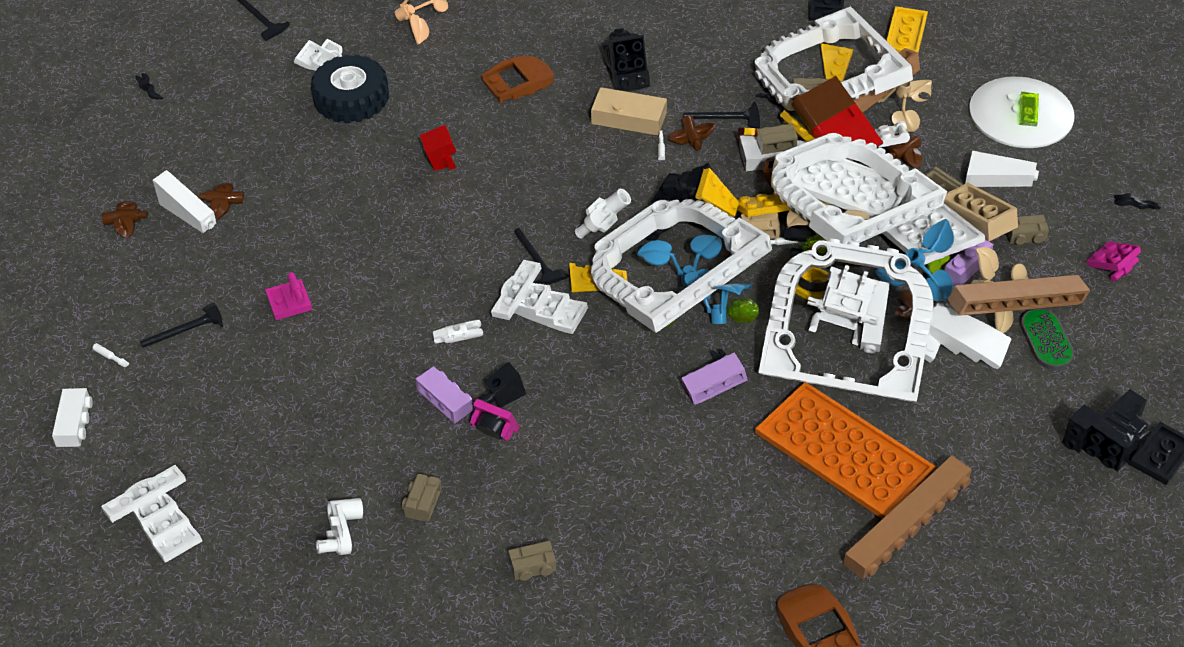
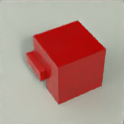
[419,125,457,171]

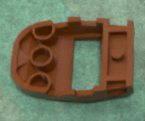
[481,56,554,104]
[776,585,861,647]

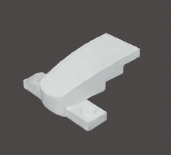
[491,260,588,334]
[924,299,1011,369]
[101,465,202,563]

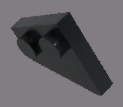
[809,0,844,21]

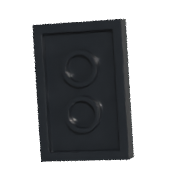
[1129,422,1184,485]

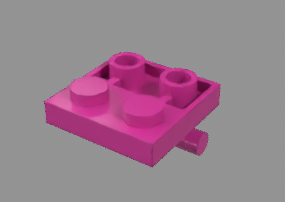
[1087,241,1141,282]
[265,272,312,320]

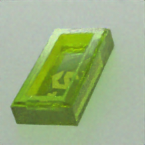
[1019,92,1039,127]

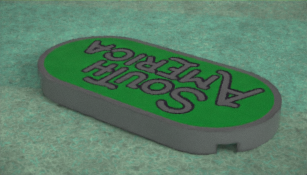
[1021,308,1074,370]

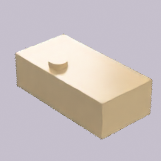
[591,87,667,135]
[944,183,1018,241]

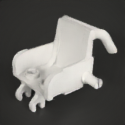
[807,265,879,346]

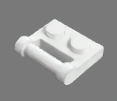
[875,121,910,148]

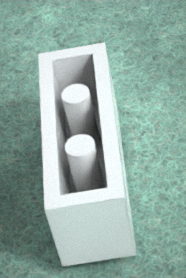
[52,388,93,447]

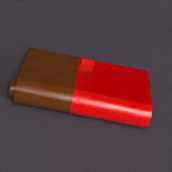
[791,76,883,162]

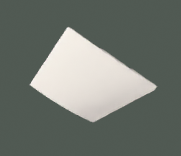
[294,39,342,71]

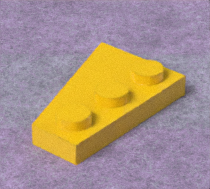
[820,43,853,82]
[780,110,815,142]
[695,168,739,217]
[569,263,628,292]

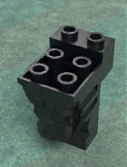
[601,28,650,91]
[651,163,712,229]
[1062,389,1149,472]

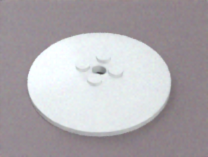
[969,77,1074,148]

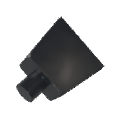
[479,362,526,408]

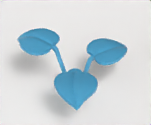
[875,219,954,302]
[638,235,722,299]
[677,283,752,324]

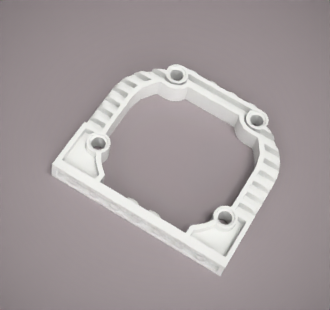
[755,6,913,111]
[771,133,947,244]
[591,199,772,333]
[759,238,933,403]

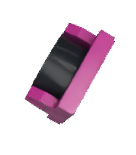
[470,399,520,441]

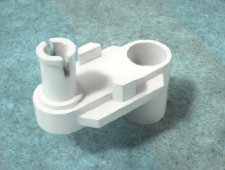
[575,189,631,239]
[316,498,363,555]

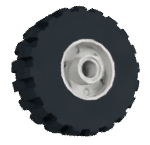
[311,55,389,123]

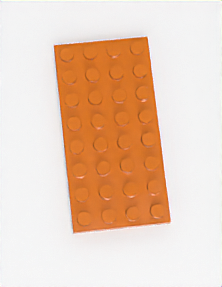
[755,382,936,519]

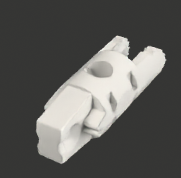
[433,320,483,343]

